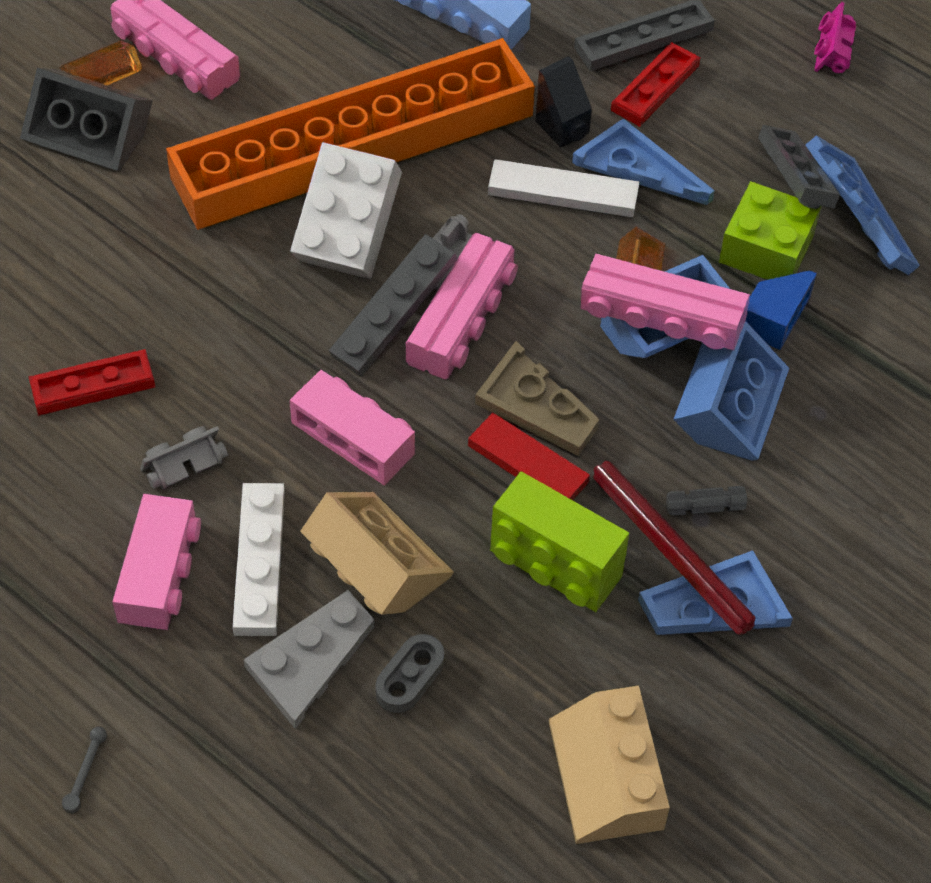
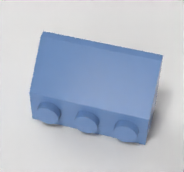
[600,255,730,358]
[673,321,789,461]

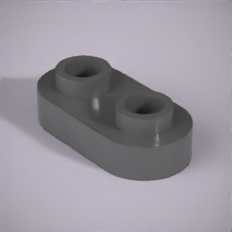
[376,634,444,713]

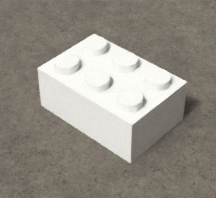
[290,142,402,280]

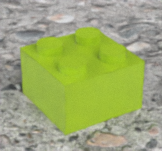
[719,181,821,280]

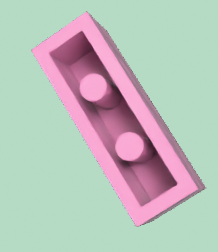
[290,370,415,486]
[112,494,201,630]

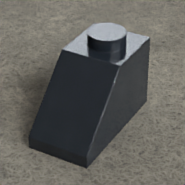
[535,56,592,148]

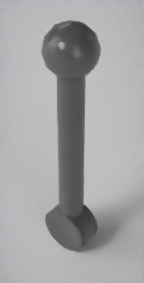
[62,726,107,814]

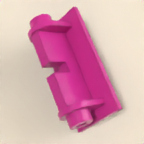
[814,2,856,73]

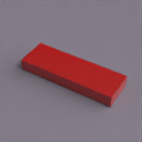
[611,42,701,127]
[29,349,155,416]
[468,412,590,500]

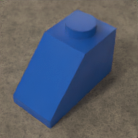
[745,270,817,350]

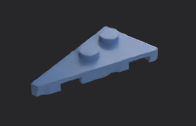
[572,119,715,205]

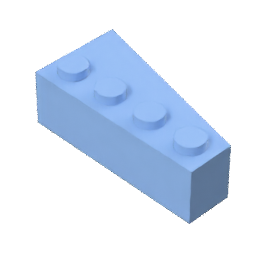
[396,0,531,49]

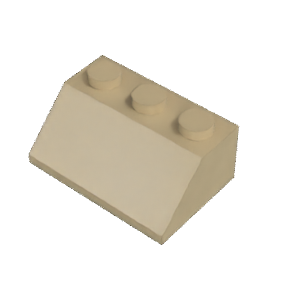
[300,492,454,615]
[549,686,670,844]

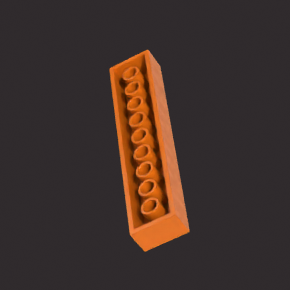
[166,38,535,230]

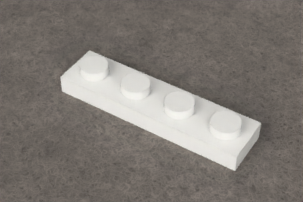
[233,483,285,636]

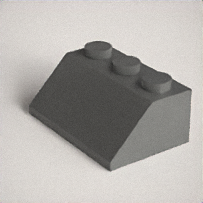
[20,68,153,171]

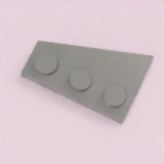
[244,590,374,729]

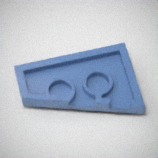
[638,550,793,635]

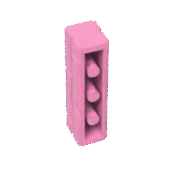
[110,0,240,100]
[406,233,518,380]
[581,254,750,350]

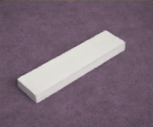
[488,159,639,217]

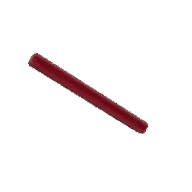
[593,461,756,635]

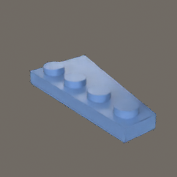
[806,135,920,275]

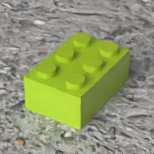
[490,471,629,612]

